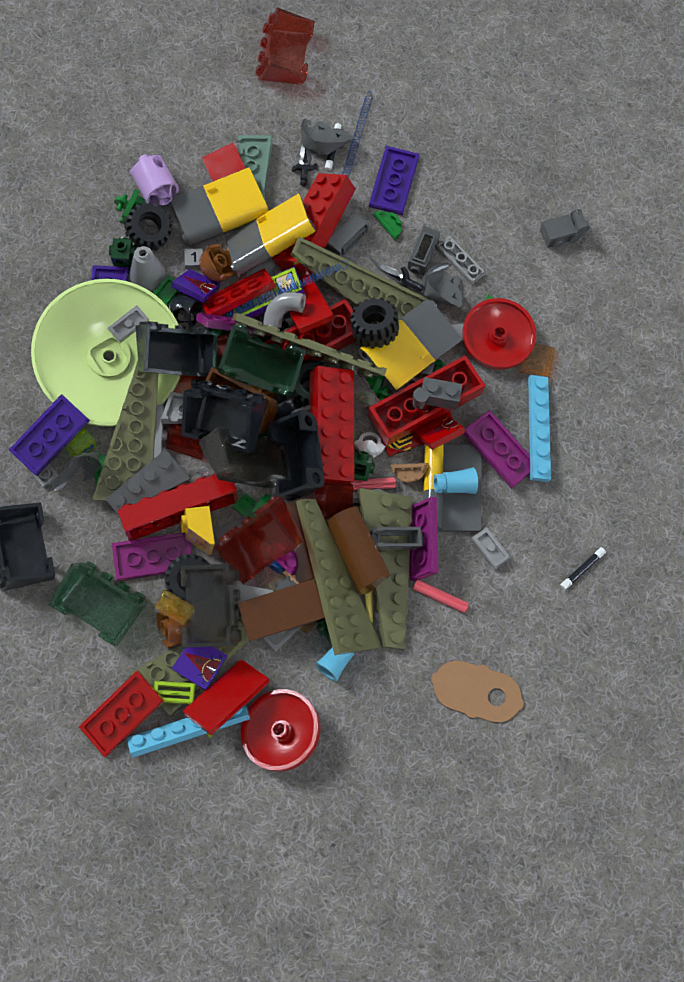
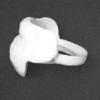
[354,432,385,458]

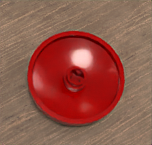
[462,298,536,370]
[241,689,321,772]

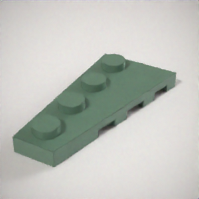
[238,135,273,200]

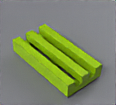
[154,681,196,705]

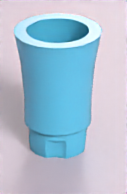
[433,467,478,494]
[315,647,354,682]

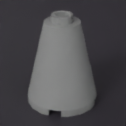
[130,246,166,291]

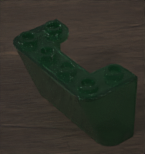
[218,325,306,396]
[48,561,148,646]

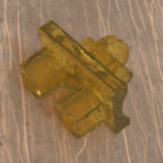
[155,590,194,625]

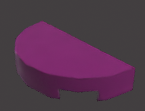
[265,542,298,575]

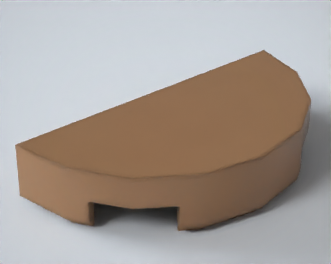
[391,463,428,483]

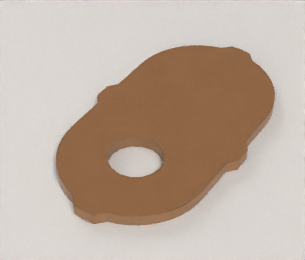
[431,661,524,723]

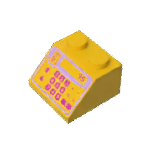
[180,506,215,555]

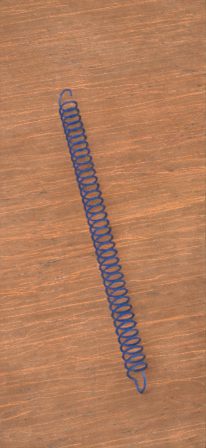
[342,91,373,178]
[226,260,349,317]

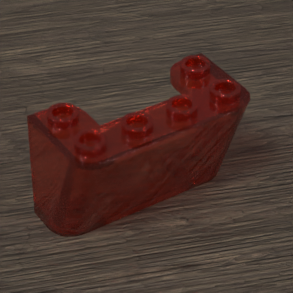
[255,7,315,85]
[215,495,304,585]

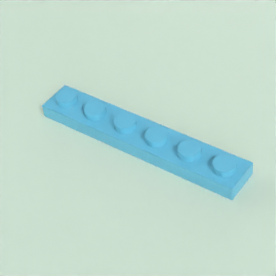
[528,375,551,482]
[127,704,250,758]

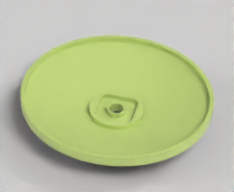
[31,279,181,427]

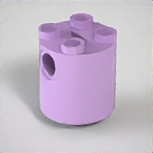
[130,154,179,206]

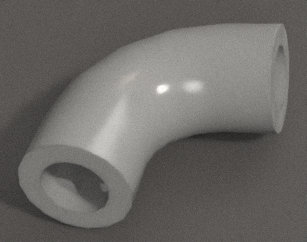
[263,292,306,328]

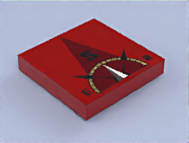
[414,414,465,450]

